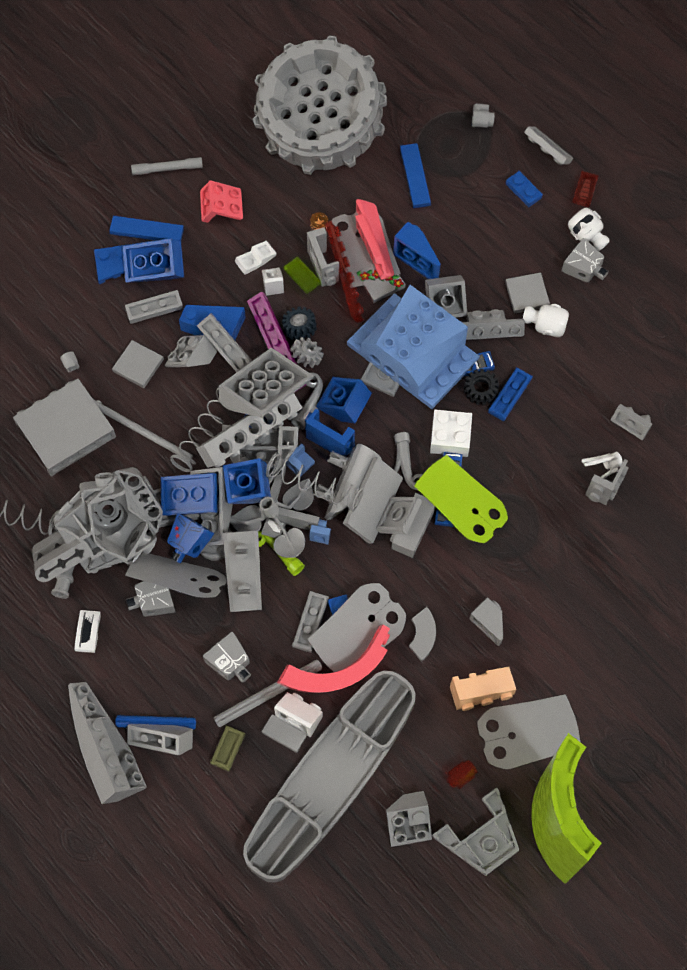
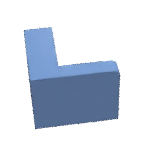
[286,444,315,477]

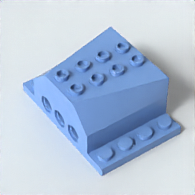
[347,285,480,409]

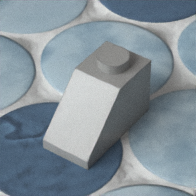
[470,598,503,646]

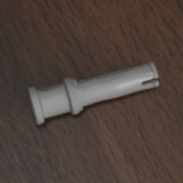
[51,566,75,599]

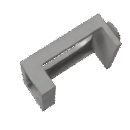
[307,227,339,287]

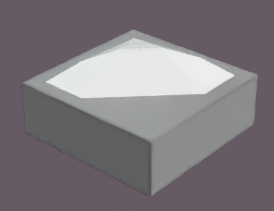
[262,518,286,538]

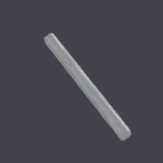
[214,660,322,727]

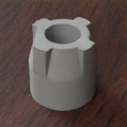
[60,352,80,372]

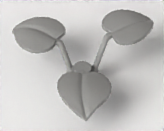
[230,479,314,558]

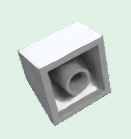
[425,275,467,318]

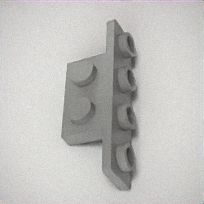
[462,309,525,340]

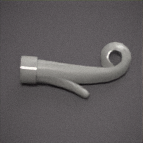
[291,372,323,429]
[394,432,423,490]

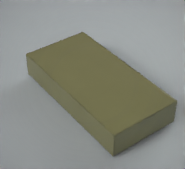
[210,725,245,772]

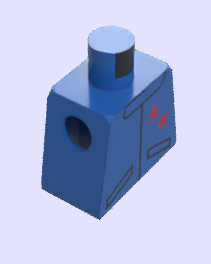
[167,513,215,563]

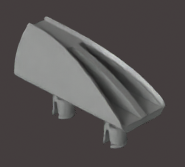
[314,444,382,520]
[223,531,262,612]

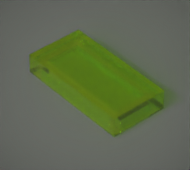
[284,257,321,294]

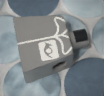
[203,632,251,683]

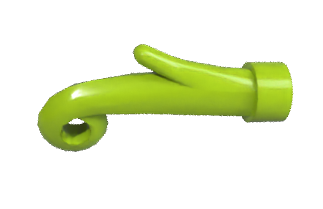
[258,531,305,576]

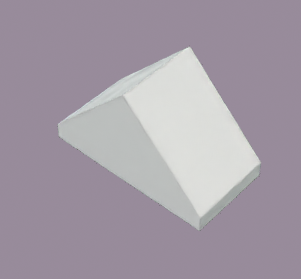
[262,267,284,296]

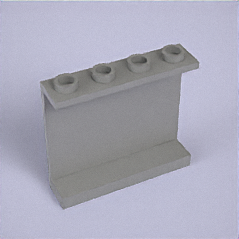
[13,379,116,476]

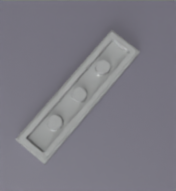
[197,313,252,373]

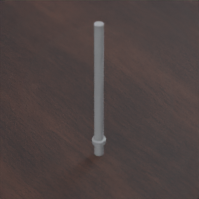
[93,399,193,459]

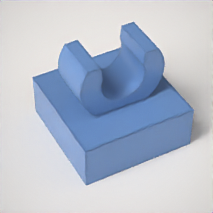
[310,519,331,544]

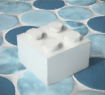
[430,410,472,457]

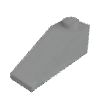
[127,724,193,755]

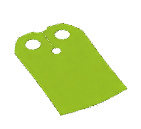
[414,455,508,543]

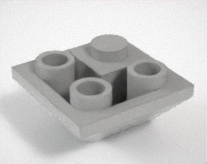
[165,335,218,367]
[386,791,432,847]

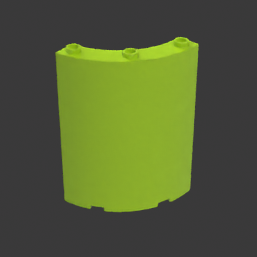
[531,733,602,884]

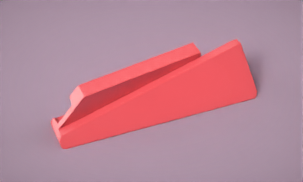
[355,199,394,280]

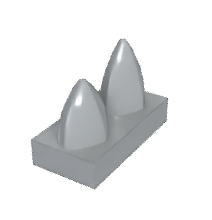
[611,404,652,440]

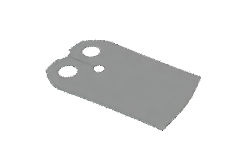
[329,211,401,287]
[125,553,227,598]
[308,583,406,672]
[477,694,580,769]

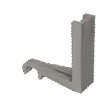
[265,465,320,531]

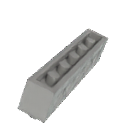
[196,393,302,468]

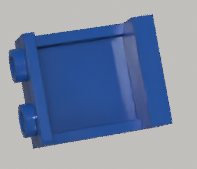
[305,409,355,457]

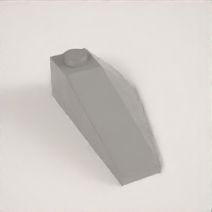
[190,467,233,546]

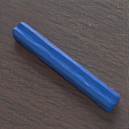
[115,715,196,730]

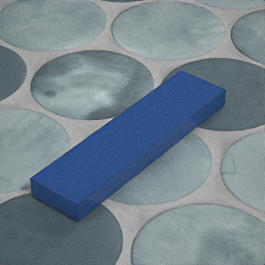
[400,143,431,208]
[110,216,184,241]

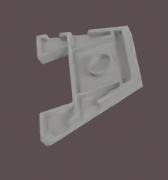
[432,788,519,876]

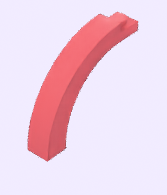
[277,625,390,693]

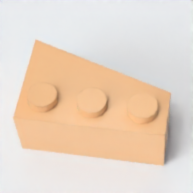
[450,667,516,711]

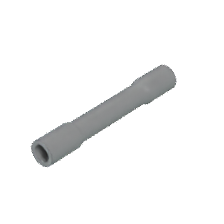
[131,157,203,175]

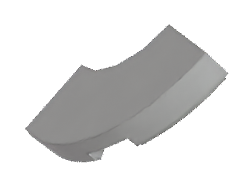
[409,607,436,662]

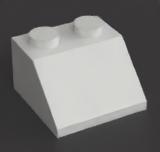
[274,692,323,738]

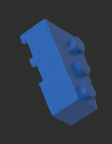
[179,305,245,340]

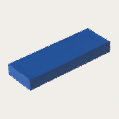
[488,367,533,421]

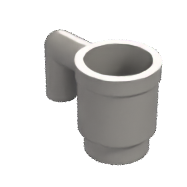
[472,104,494,128]

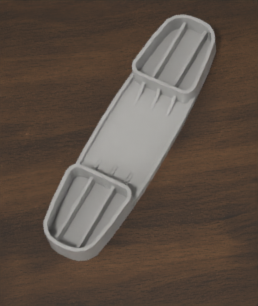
[243,671,415,882]

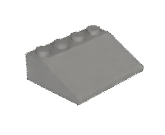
[219,348,313,417]

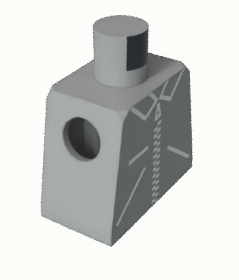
[562,238,608,282]
[126,581,175,617]

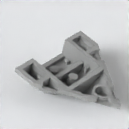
[222,425,299,485]

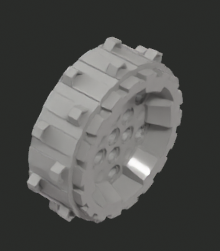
[253,36,387,175]

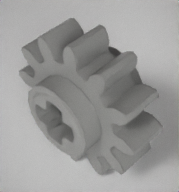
[290,337,324,368]

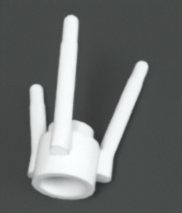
[582,452,623,479]

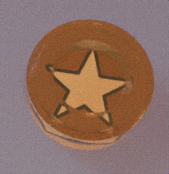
[310,212,328,230]

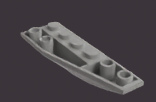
[68,682,147,804]

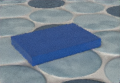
[161,473,217,516]

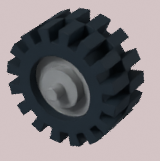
[282,306,317,340]

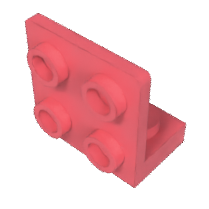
[200,180,243,223]

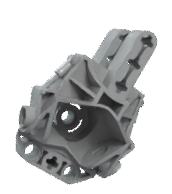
[32,467,163,582]

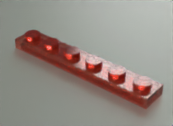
[325,220,364,323]

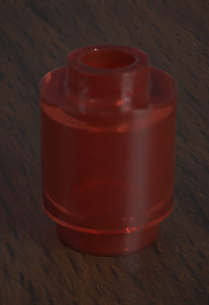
[447,760,478,789]

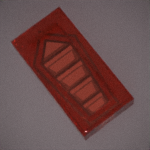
[573,171,599,208]

